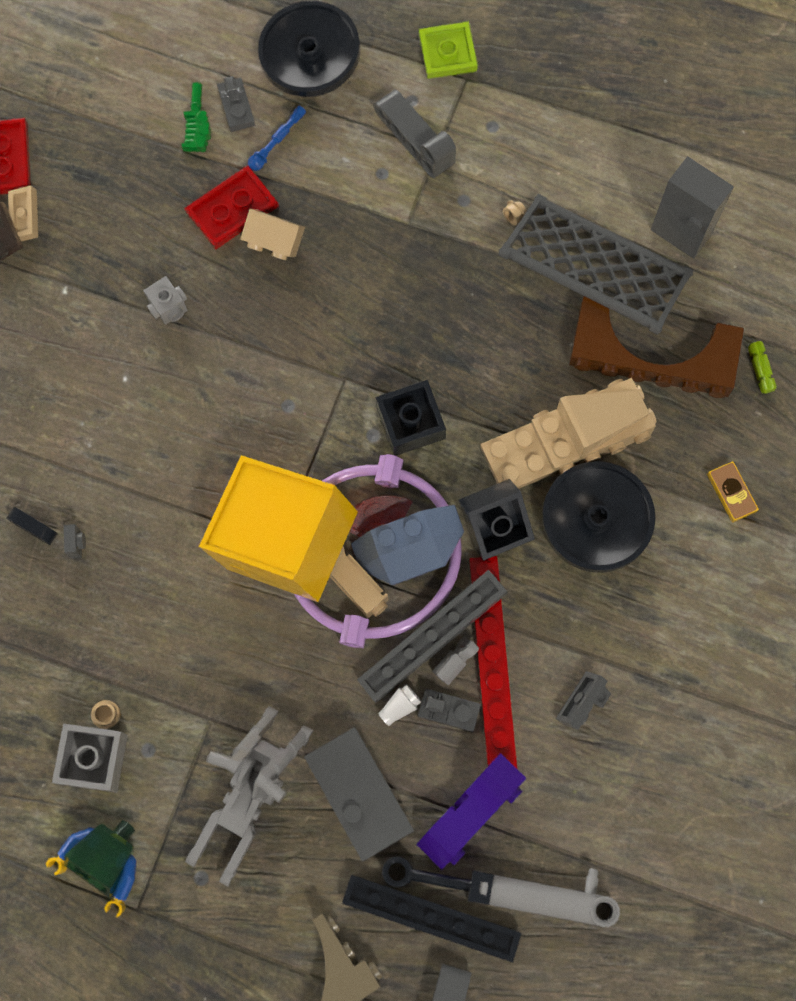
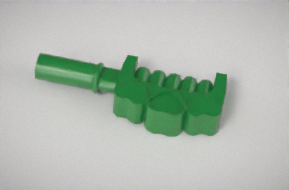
[181,82,212,152]

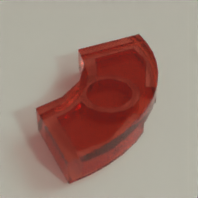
[349,495,413,537]

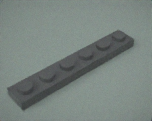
[357,570,508,703]

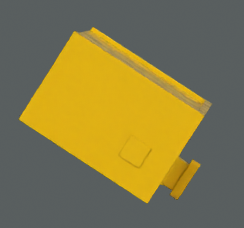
[199,455,358,602]

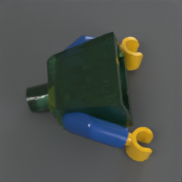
[46,820,137,917]

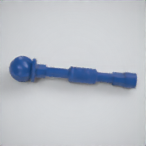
[248,106,306,171]

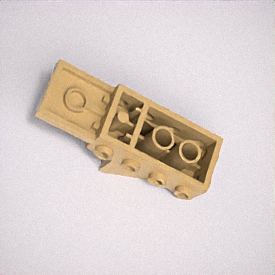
[480,378,656,489]

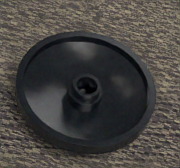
[258,1,361,97]
[542,461,656,573]

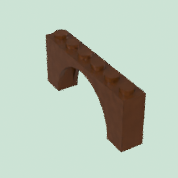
[569,296,744,398]

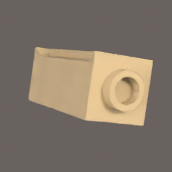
[330,547,388,619]

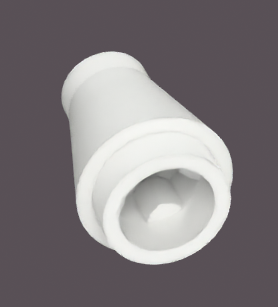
[378,684,421,726]

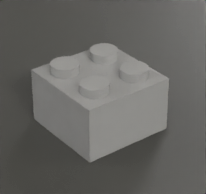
[52,724,128,793]

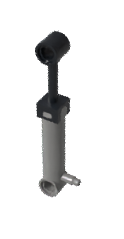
[382,857,620,927]

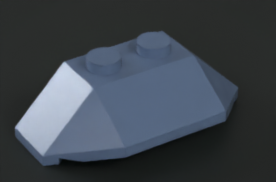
[351,505,464,585]

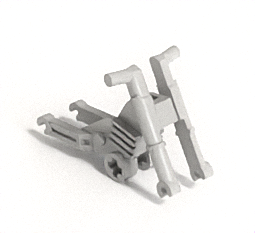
[185,706,313,887]

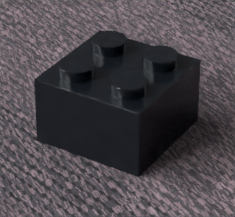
[375,380,446,456]
[458,479,535,560]

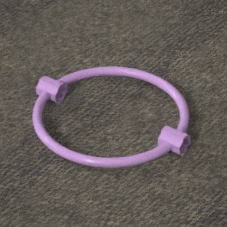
[294,454,461,648]

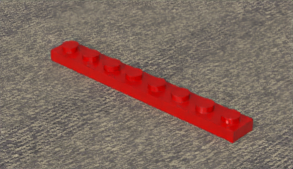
[469,556,517,768]

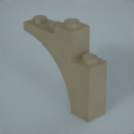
[312,913,383,1001]

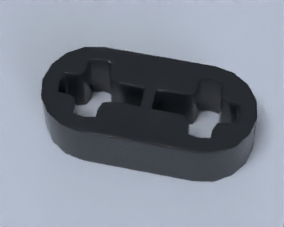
[6,507,58,545]

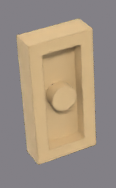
[8,186,38,242]

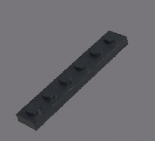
[342,874,522,963]

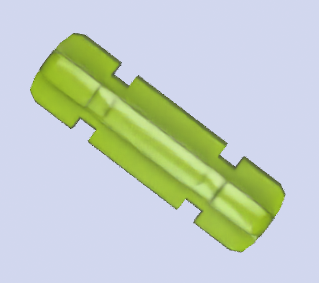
[748,341,777,394]

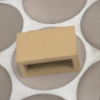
[240,209,305,260]

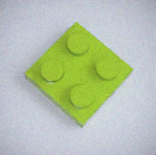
[419,22,478,79]

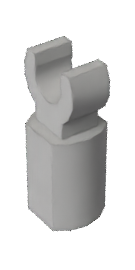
[432,636,479,685]

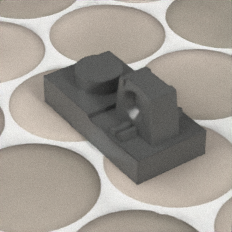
[217,76,255,132]
[556,671,611,730]
[418,689,481,733]

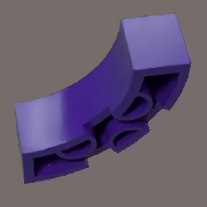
[416,753,527,870]

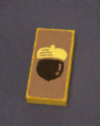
[707,461,759,523]

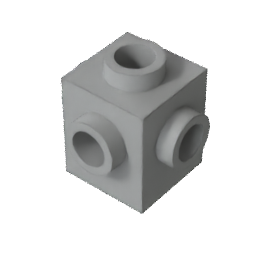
[143,276,187,325]

